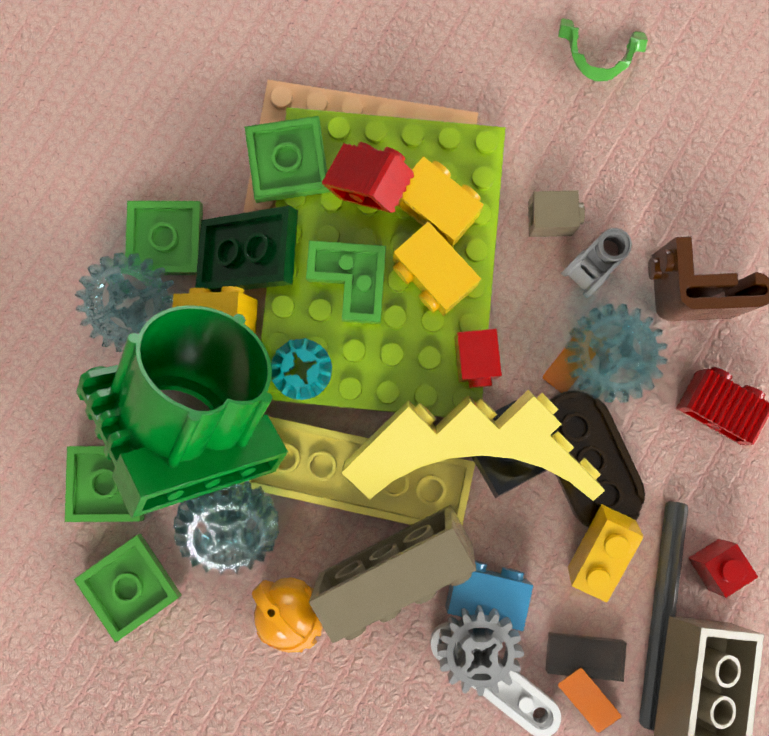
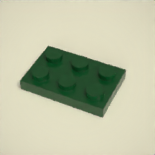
[195,205,298,292]

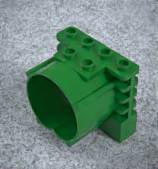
[76,305,288,518]

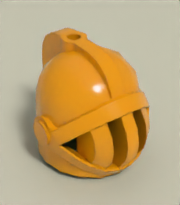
[252,577,323,653]

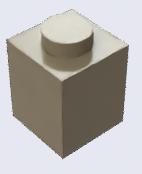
[528,190,585,237]

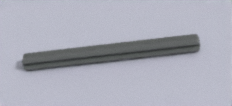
[639,501,688,731]

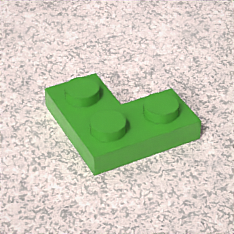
[306,241,386,324]

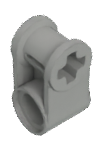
[561,228,632,298]

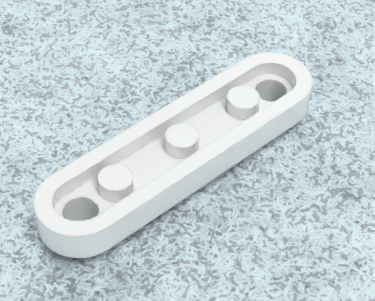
[430,622,561,736]

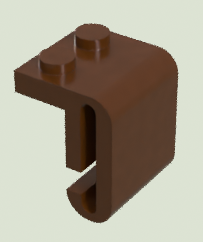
[648,236,769,321]

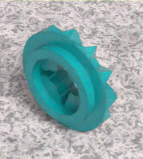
[271,338,332,400]

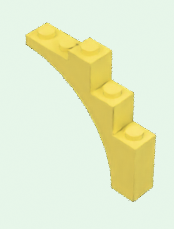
[341,390,605,501]

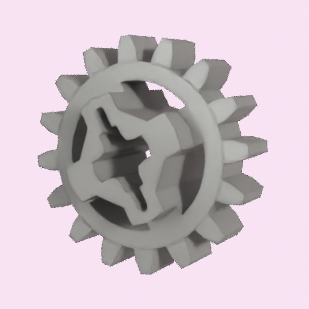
[437,605,524,696]

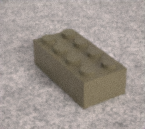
[309,505,476,643]
[654,616,764,736]

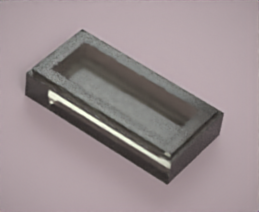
[545,632,627,682]

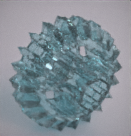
[75,252,174,352]
[565,304,668,403]
[173,480,279,575]

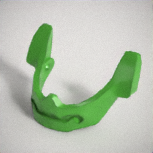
[558,18,648,81]

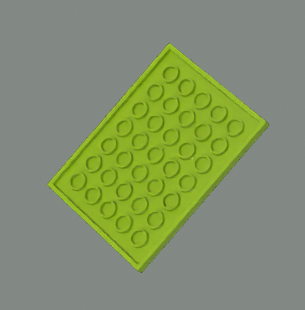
[261,107,506,417]

